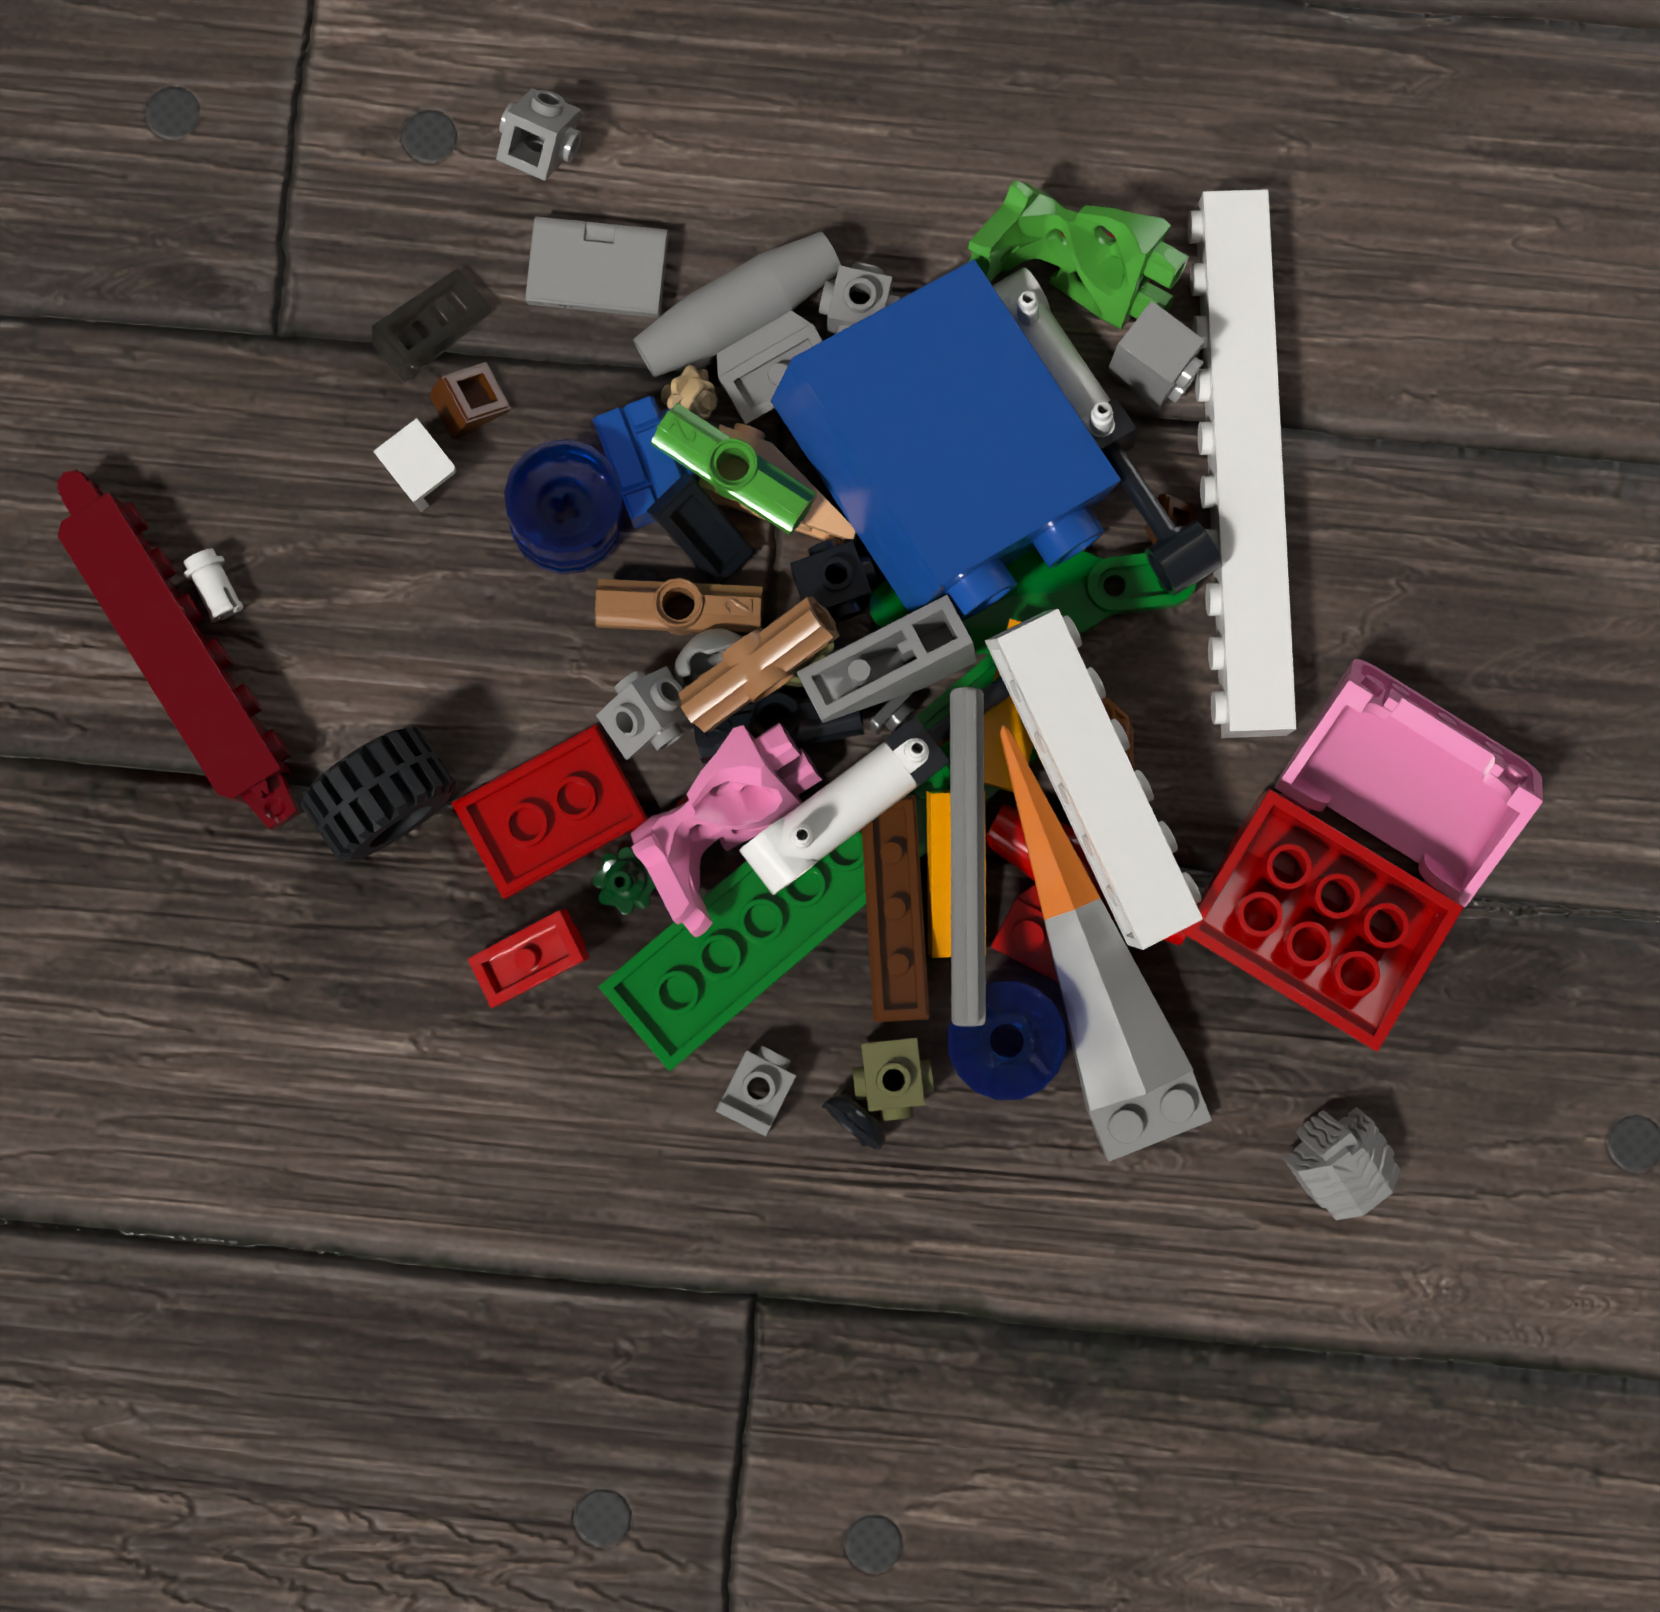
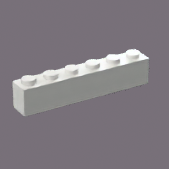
[985,609,1203,950]

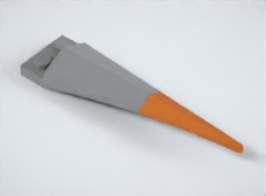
[999,725,1212,1162]

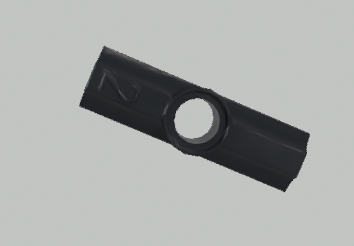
[693,692,865,764]

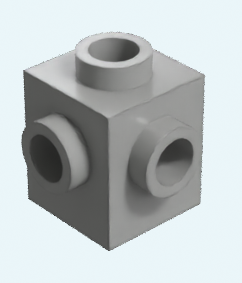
[496,88,582,181]
[819,263,900,337]
[596,666,688,760]

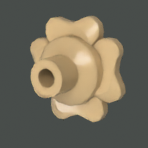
[661,365,718,420]

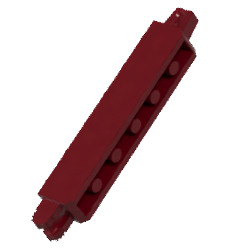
[56,469,301,830]

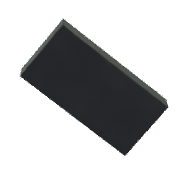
[646,472,756,585]

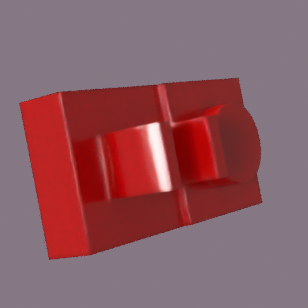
[467,909,590,1009]

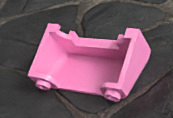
[1275,659,1543,907]

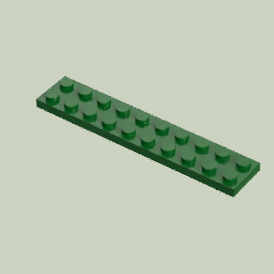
[598,653,1039,1072]

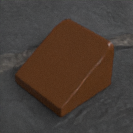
[430,362,511,439]

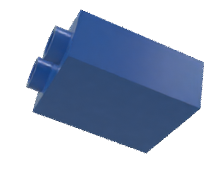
[771,259,1121,621]

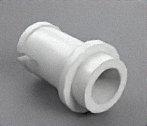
[183,548,244,622]

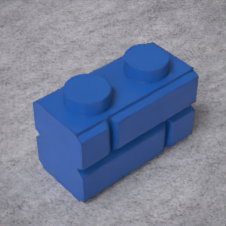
[592,396,698,529]

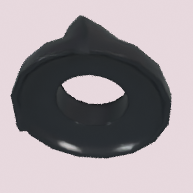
[822,1088,886,1150]

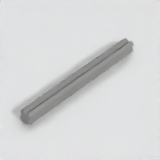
[950,687,986,1027]

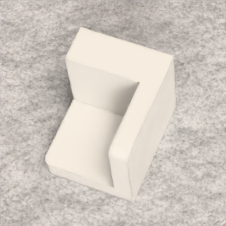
[373,418,456,512]

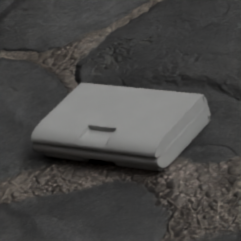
[525,216,668,318]

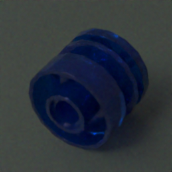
[948,980,1066,1100]

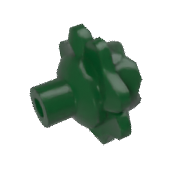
[593,847,656,915]

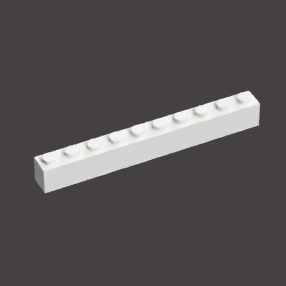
[1187,189,1296,738]

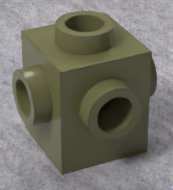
[852,1038,934,1121]

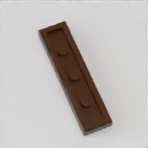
[862,796,929,1023]

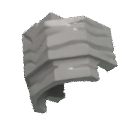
[1282,1107,1401,1220]

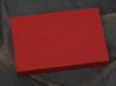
[452,724,648,900]

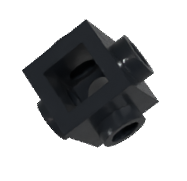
[790,539,878,622]

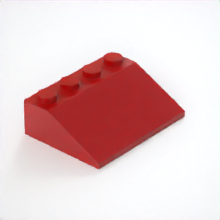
[1182,789,1464,1052]

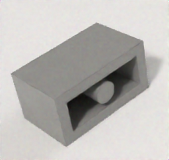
[1106,301,1205,412]

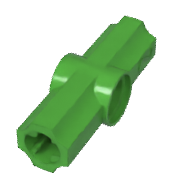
[651,403,817,536]

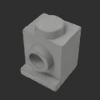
[716,1046,797,1136]

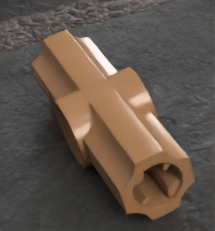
[595,578,763,636]
[678,596,839,733]

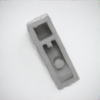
[797,595,977,723]

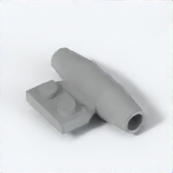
[633,232,841,425]

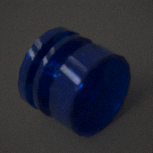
[504,439,623,575]

